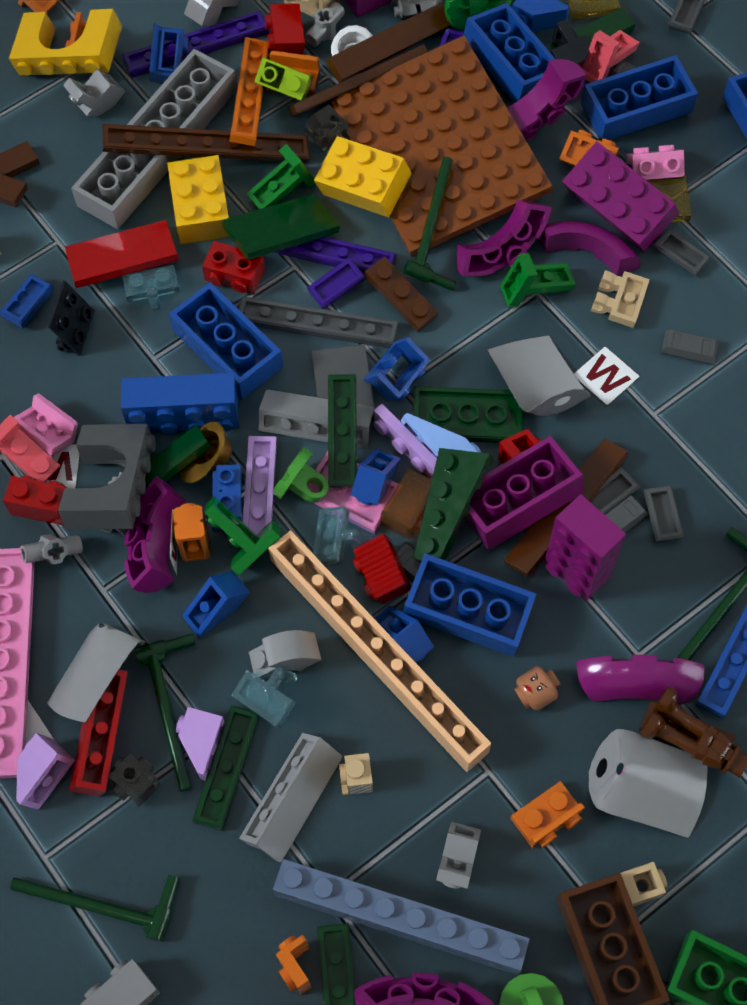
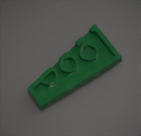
[413,448,494,562]

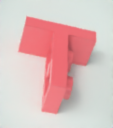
[582,30,640,83]
[0,414,60,482]

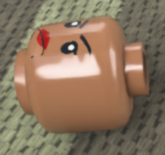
[514,666,560,711]

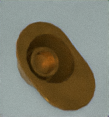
[179,422,232,483]

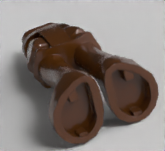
[640,686,747,778]

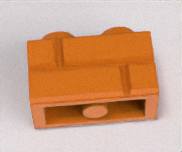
[173,503,211,562]

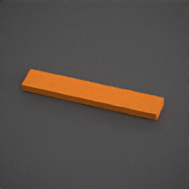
[229,37,268,146]

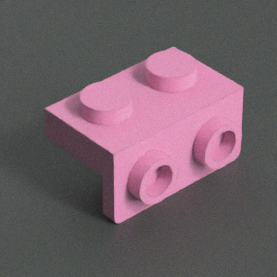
[626,145,685,180]
[14,393,78,457]

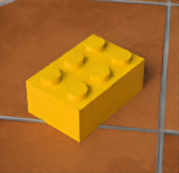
[314,136,412,218]
[167,155,229,244]

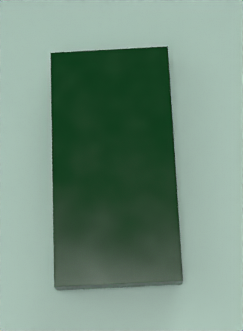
[222,194,340,260]
[413,386,524,443]

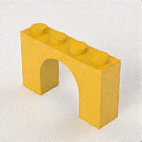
[9,9,122,76]

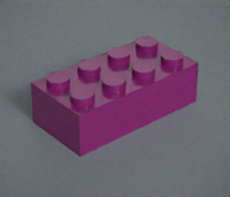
[562,141,679,253]
[463,436,584,551]
[544,494,626,602]

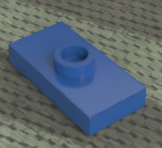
[0,274,54,329]

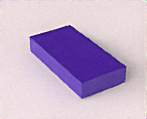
[307,257,366,309]

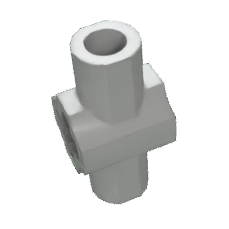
[305,2,345,47]
[20,534,83,564]

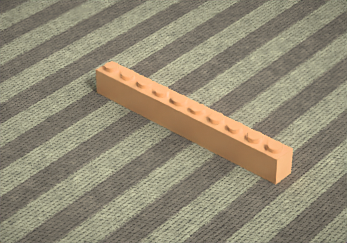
[268,530,491,772]

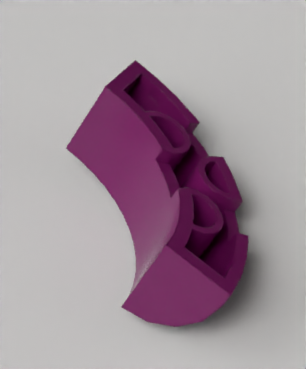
[507,59,587,142]
[456,199,552,276]
[538,221,641,276]
[124,476,187,593]
[577,655,704,705]
[354,972,494,1005]

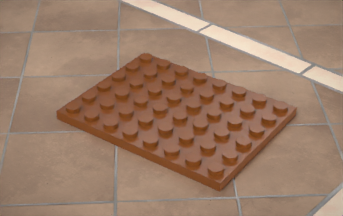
[330,35,553,257]

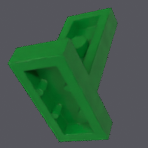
[246,144,316,209]
[500,253,576,308]
[205,496,281,575]

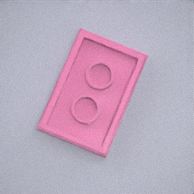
[307,451,402,535]

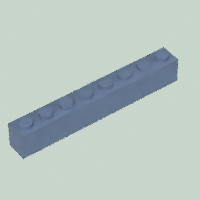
[273,859,530,975]

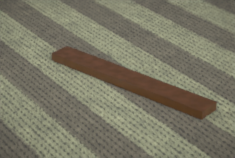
[102,124,309,163]

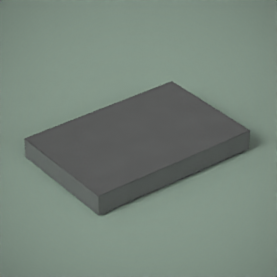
[311,344,374,421]

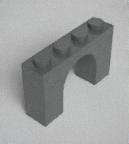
[58,424,156,529]

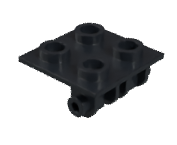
[48,280,95,356]

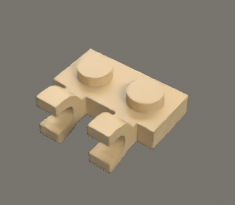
[591,270,650,328]

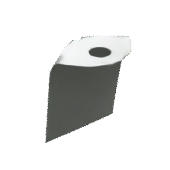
[488,335,591,416]
[47,623,150,722]
[589,729,708,838]

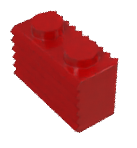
[353,533,411,604]

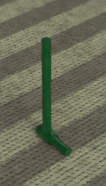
[403,157,456,291]
[677,527,747,660]
[135,633,196,792]
[10,875,180,942]

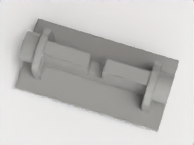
[390,0,442,19]

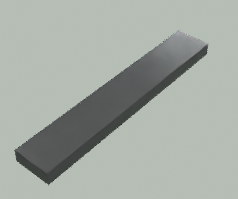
[239,296,399,348]

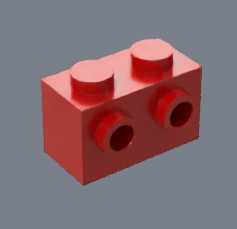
[265,4,305,55]
[202,241,265,295]
[3,475,67,526]

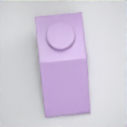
[176,707,225,781]
[16,733,75,810]

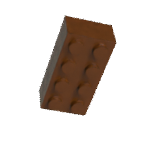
[556,873,670,1005]

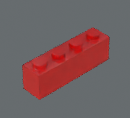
[69,670,128,797]

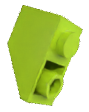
[254,57,314,101]

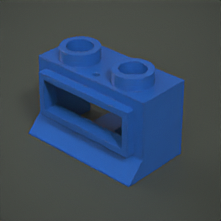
[149,23,189,83]
[363,336,431,402]
[212,464,244,531]

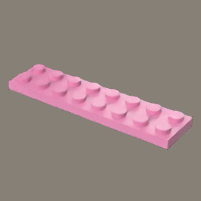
[0,548,35,779]

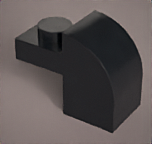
[550,20,589,68]

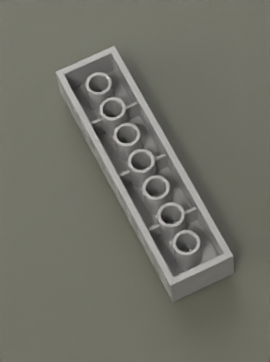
[71,49,237,229]

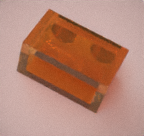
[381,468,432,540]

